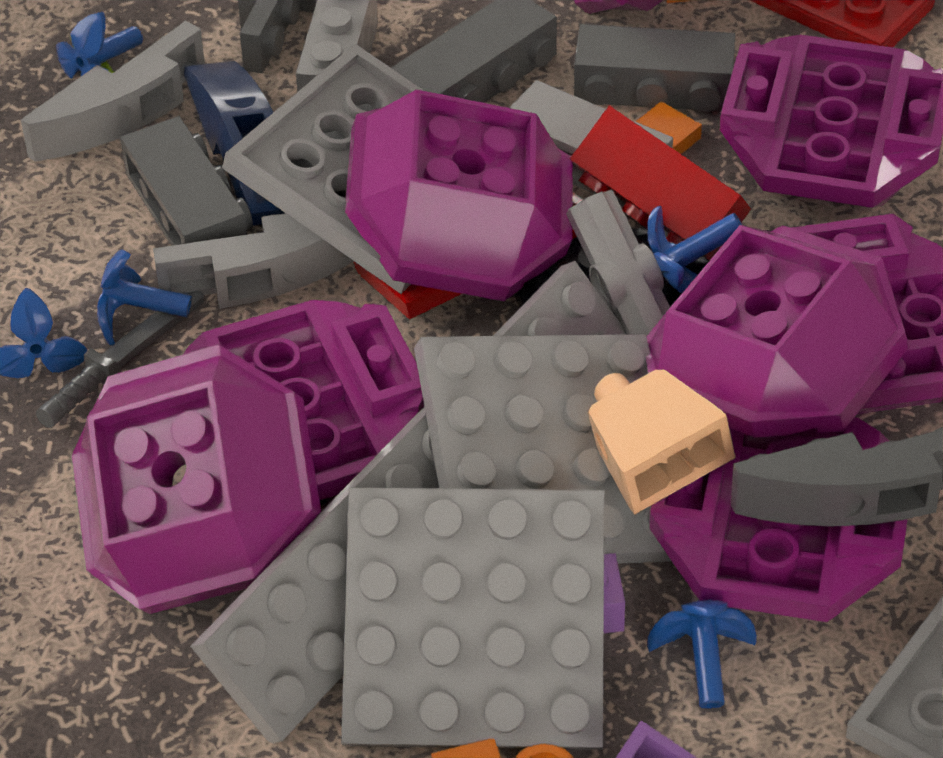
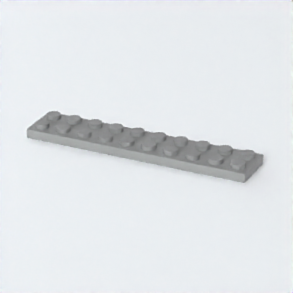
[190,261,625,743]

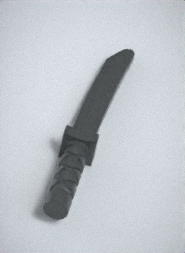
[36,291,204,428]

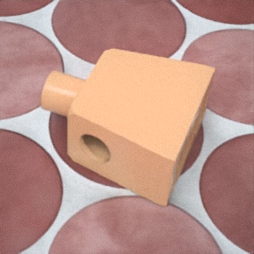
[588,370,735,514]

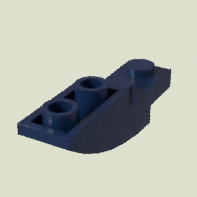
[183,61,285,226]

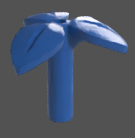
[56,12,143,79]
[647,206,742,293]
[97,249,192,346]
[0,288,88,378]
[647,600,757,708]

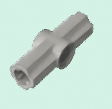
[566,190,670,336]

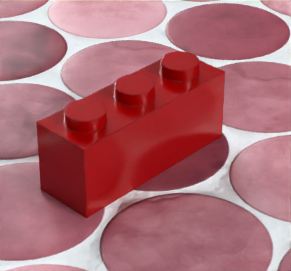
[570,105,751,261]

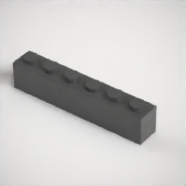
[290,0,557,197]

